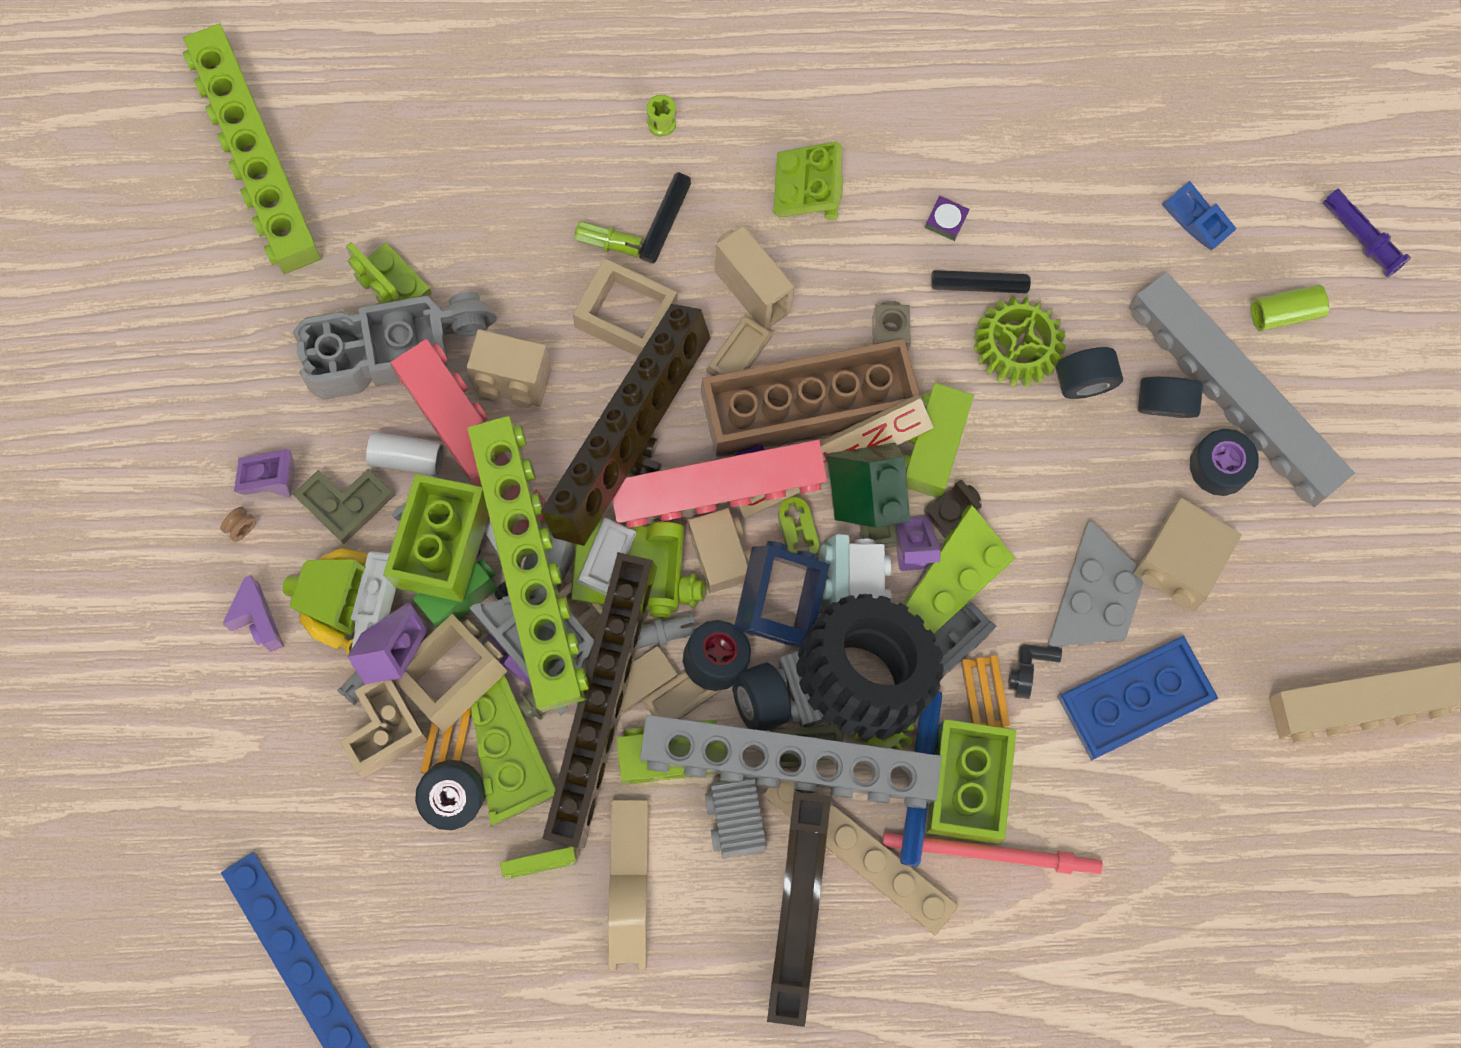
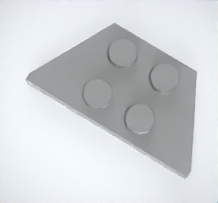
[1047,521,1143,648]
[470,588,594,716]

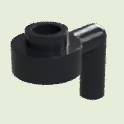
[1008,644,1062,699]

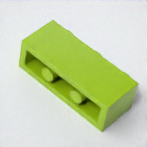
[904,383,974,498]
[616,720,727,785]

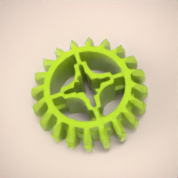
[973,296,1066,387]

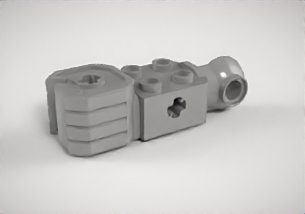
[293,292,497,399]

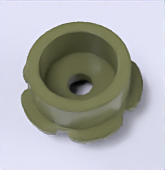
[517,687,547,720]

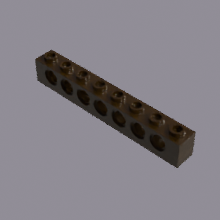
[541,304,711,546]
[542,552,657,848]

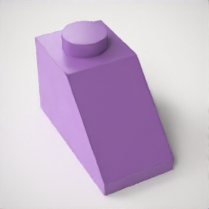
[347,603,427,684]

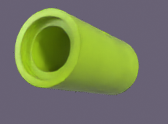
[1250,284,1329,331]

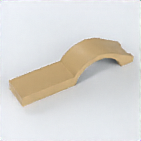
[608,800,648,970]

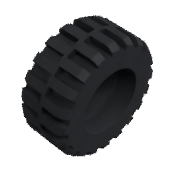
[796,594,944,739]

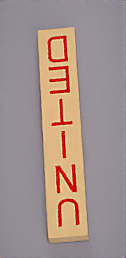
[739,395,934,518]

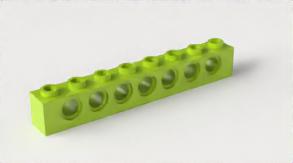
[182,23,322,274]
[467,416,589,712]

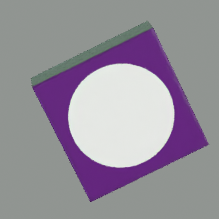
[925,196,970,241]

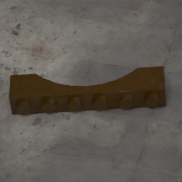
[767,792,832,1027]

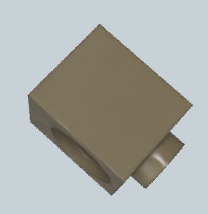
[872,301,911,350]

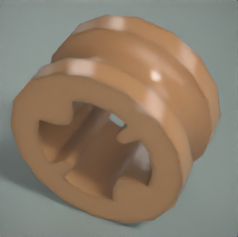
[220,507,256,542]

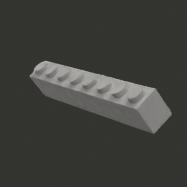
[1129,272,1355,507]

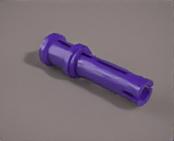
[1323,188,1411,278]

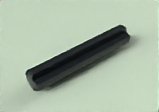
[639,172,691,264]
[931,270,1031,294]

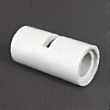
[366,431,443,476]

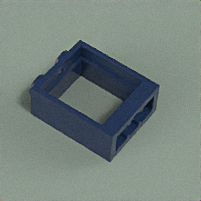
[733,541,830,647]

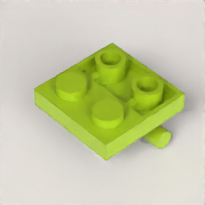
[773,141,843,220]

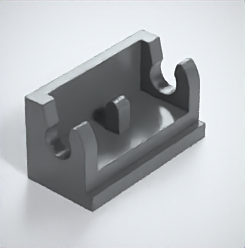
[934,602,997,677]

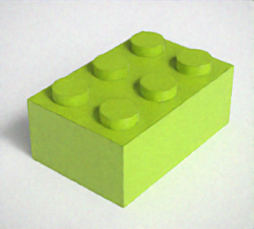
[383,474,489,602]
[926,719,1017,844]

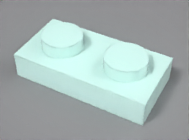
[819,534,849,610]

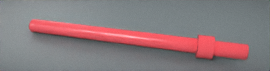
[882,832,1103,874]

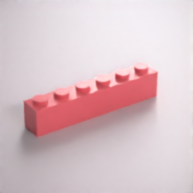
[390,338,546,535]
[612,439,827,528]

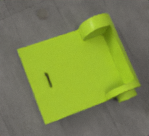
[570,520,684,618]

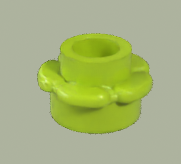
[679,573,706,608]

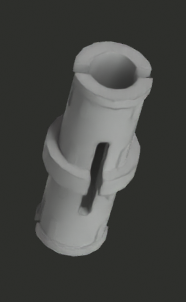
[636,613,696,649]

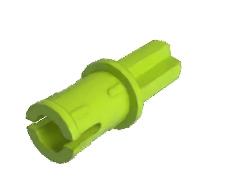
[574,221,643,258]

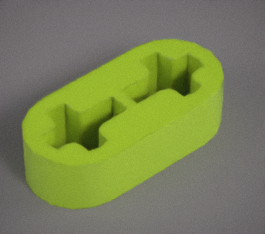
[778,497,819,554]

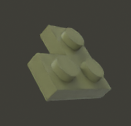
[293,469,394,544]

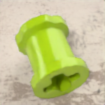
[647,95,676,137]

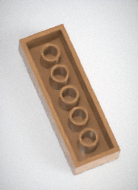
[700,339,920,456]

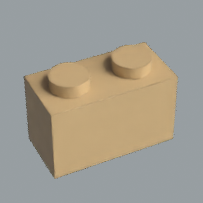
[688,508,750,594]

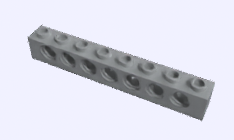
[640,715,942,809]

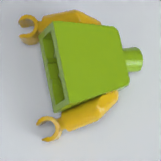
[283,548,368,655]

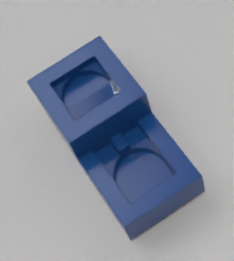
[1162,181,1237,250]

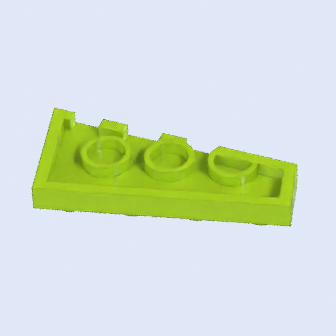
[902,505,1015,634]
[471,675,555,827]

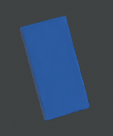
[1058,635,1218,761]

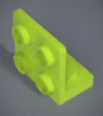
[346,242,432,304]

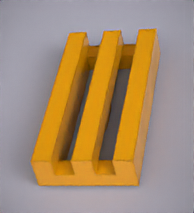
[961,655,1010,728]
[420,701,472,774]

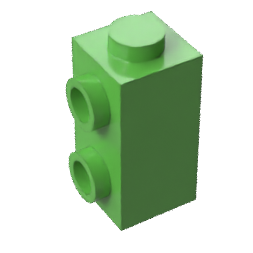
[413,558,497,627]

